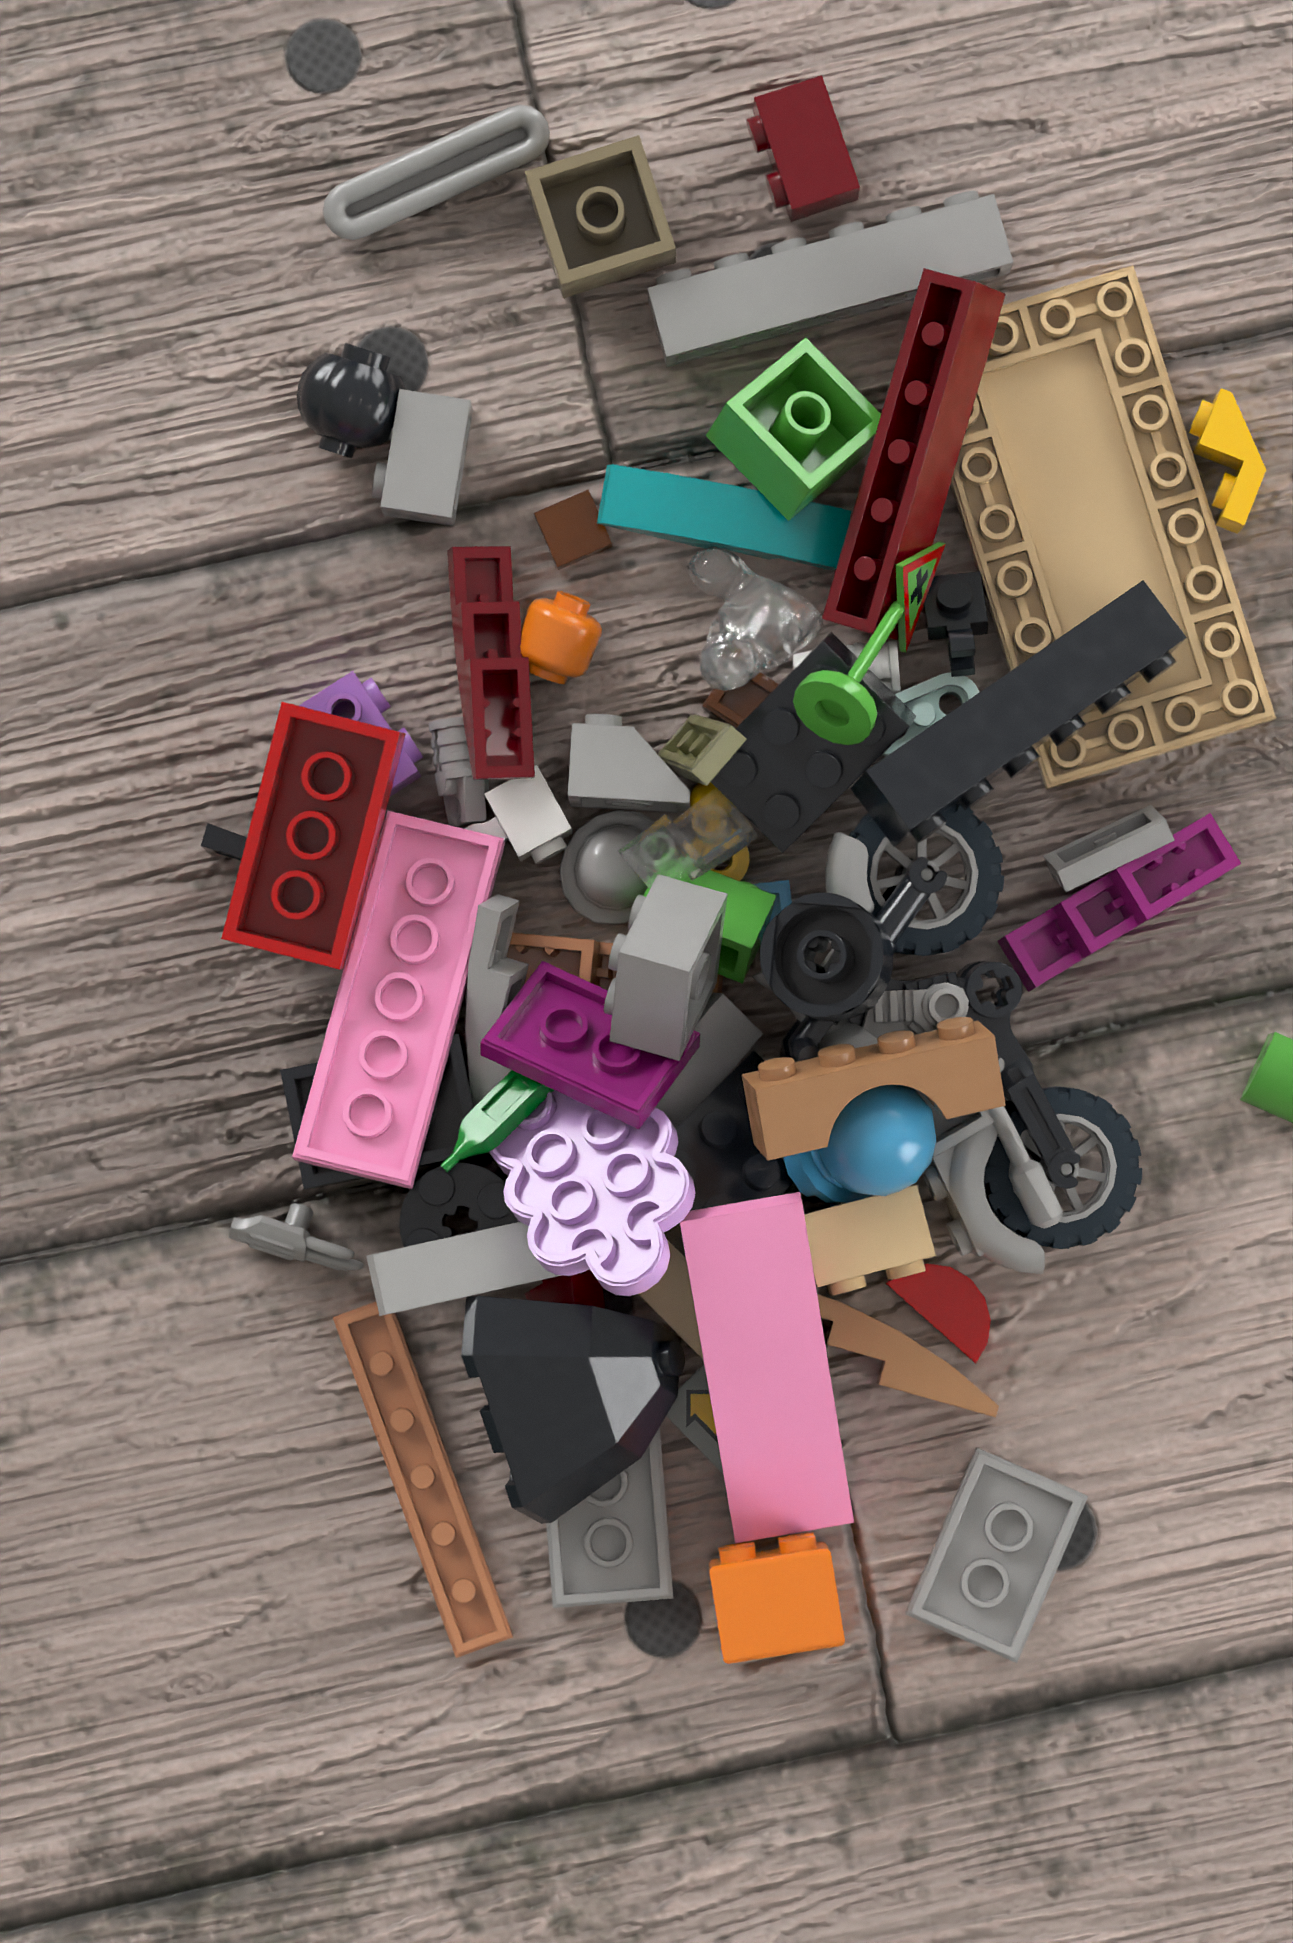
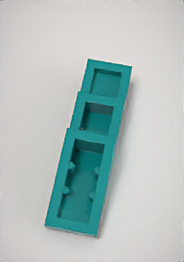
[597,464,851,571]

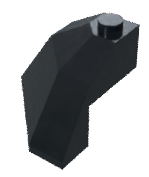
[461,1296,685,1524]

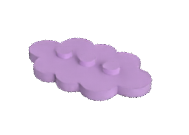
[490,1090,696,1296]

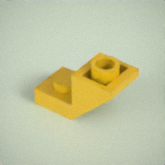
[1189,388,1266,534]

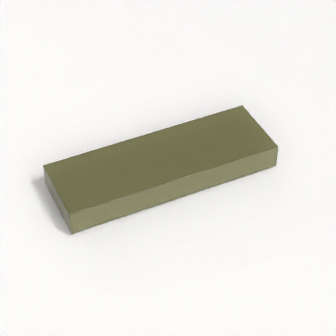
[658,714,747,786]

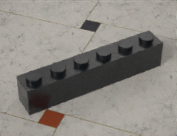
[850,580,1187,847]

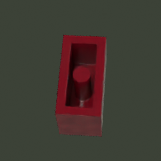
[746,75,860,222]

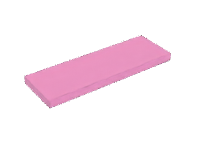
[292,810,505,1189]
[680,1192,854,1544]

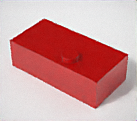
[221,702,406,970]

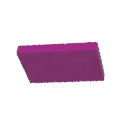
[480,961,700,1129]

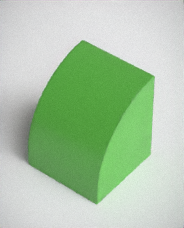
[1240,1032,1293,1123]

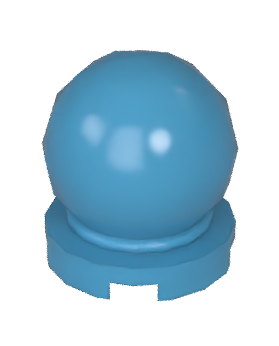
[783,1085,936,1207]

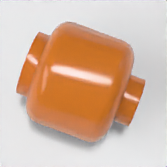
[520,591,602,684]

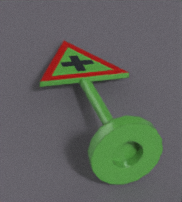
[793,542,946,745]

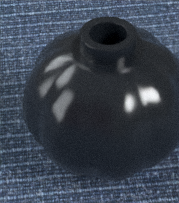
[297,343,406,458]

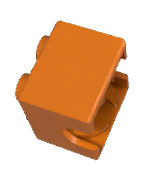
[709,1532,845,1664]

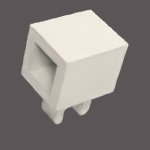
[465,765,573,864]

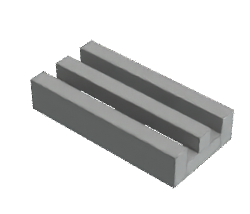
[1043,805,1175,892]

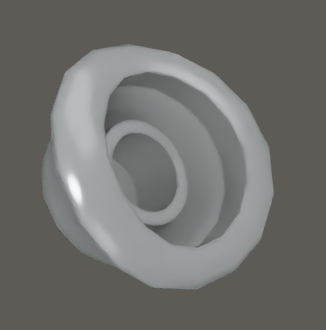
[559,810,673,925]

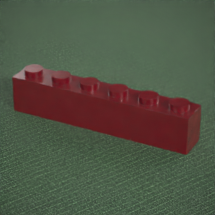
[822,268,1006,640]

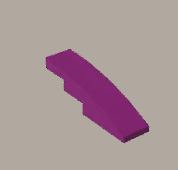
[997,813,1241,992]

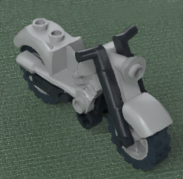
[752,803,1142,1274]

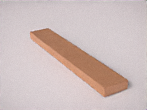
[333,1302,513,1658]

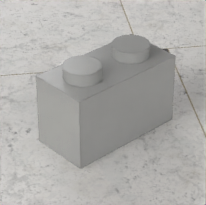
[372,389,473,526]

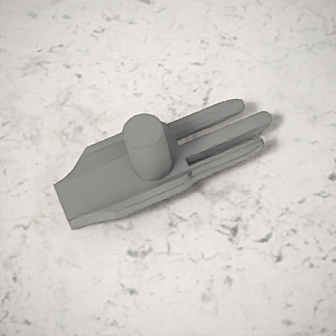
[229,1203,364,1271]

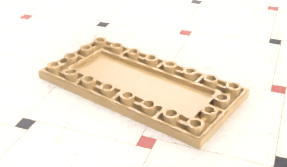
[951,265,1276,790]

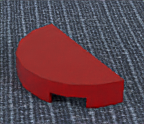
[885,1263,991,1364]

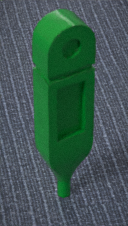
[440,1070,554,1173]

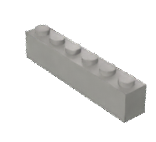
[647,190,1013,367]

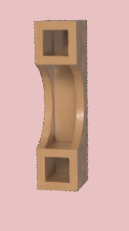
[742,1017,1006,1161]

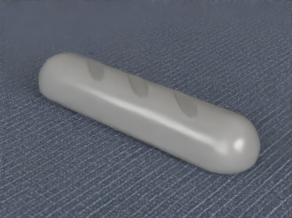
[323,105,550,240]

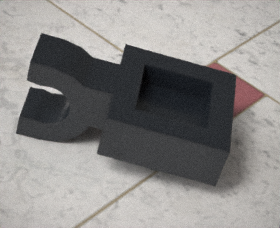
[923,571,988,677]

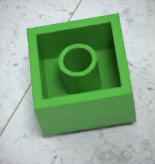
[706,337,881,521]

